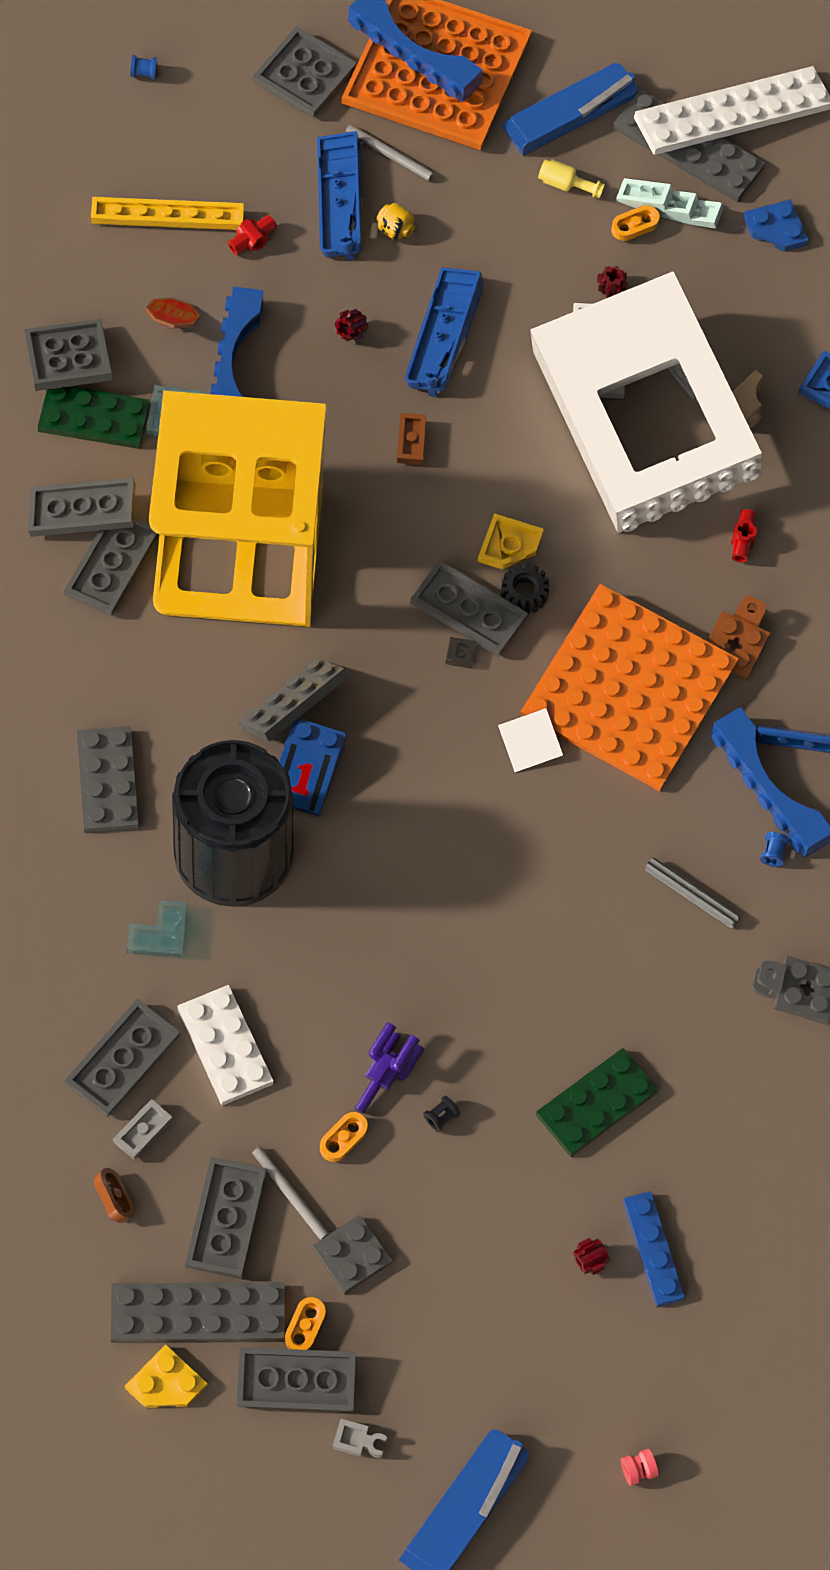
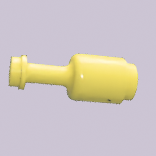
[538,159,605,199]

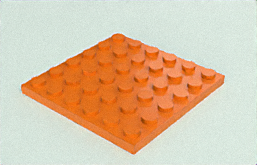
[341,0,532,151]
[520,584,739,792]

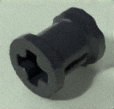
[423,1095,461,1133]

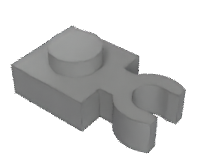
[332,1419,387,1458]

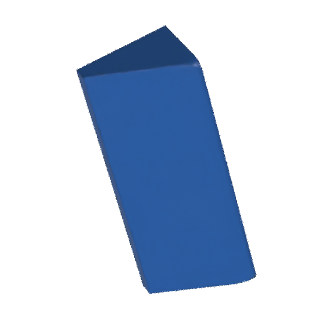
[755,724,830,753]

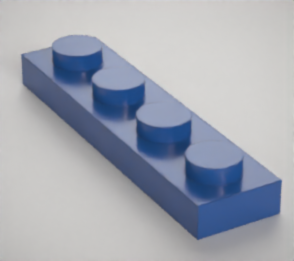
[623,1191,684,1307]

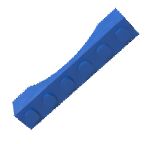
[348,0,483,103]
[210,286,263,397]
[711,707,830,858]

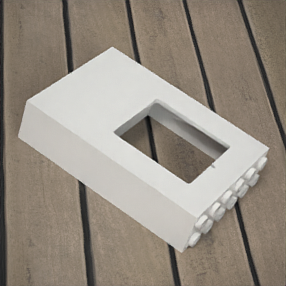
[530,272,762,533]

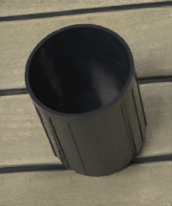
[172,740,294,907]

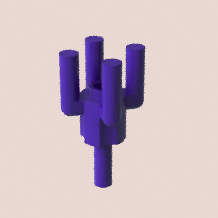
[355,1022,424,1114]

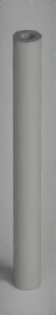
[346,124,434,181]
[252,1146,330,1240]

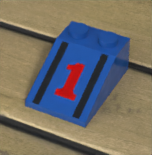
[279,718,346,816]

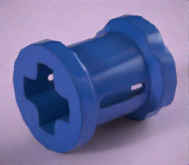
[130,55,157,80]
[760,832,789,867]

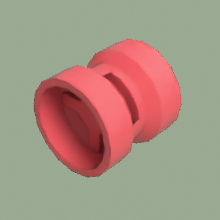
[620,1449,659,1486]

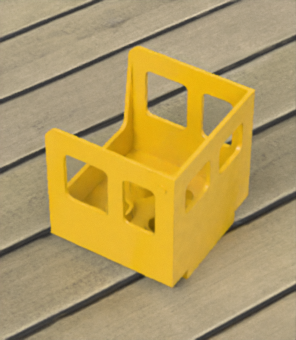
[149,391,327,627]

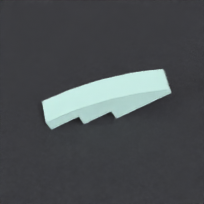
[617,178,723,229]

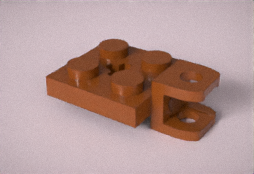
[707,595,770,681]

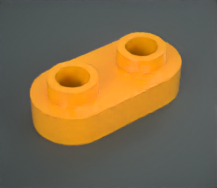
[611,205,660,241]
[320,1112,368,1162]
[285,1297,326,1350]

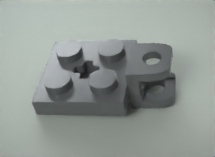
[751,955,830,1025]

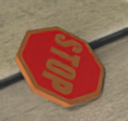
[145,298,200,330]

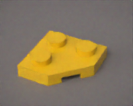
[478,513,544,570]
[125,1344,207,1408]

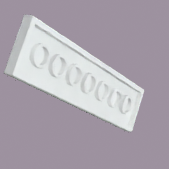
[634,66,830,155]

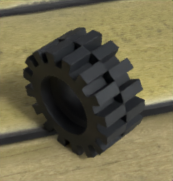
[501,563,549,615]

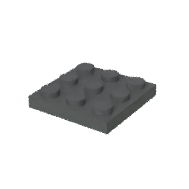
[253,26,357,118]
[24,319,112,391]

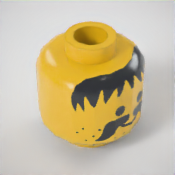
[377,203,415,241]

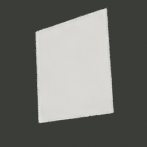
[498,708,563,772]

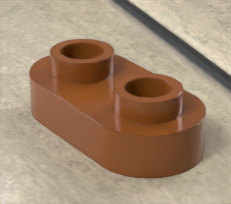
[94,1168,135,1223]

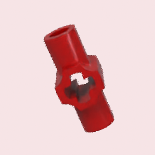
[227,214,277,256]
[731,509,757,563]

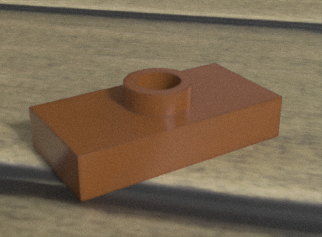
[397,413,426,465]

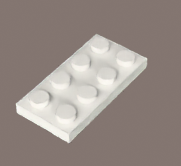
[177,985,273,1106]

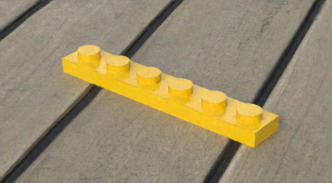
[91,197,244,230]

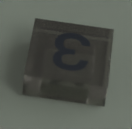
[445,637,476,669]

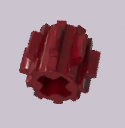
[597,266,628,298]
[334,309,368,342]
[573,1237,610,1275]

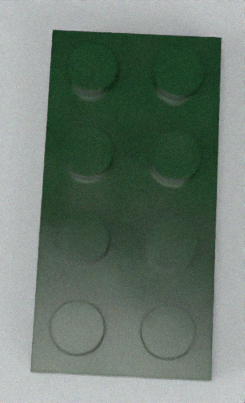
[38,386,150,449]
[536,1048,658,1157]

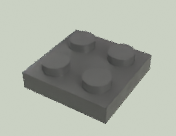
[312,1215,392,1295]

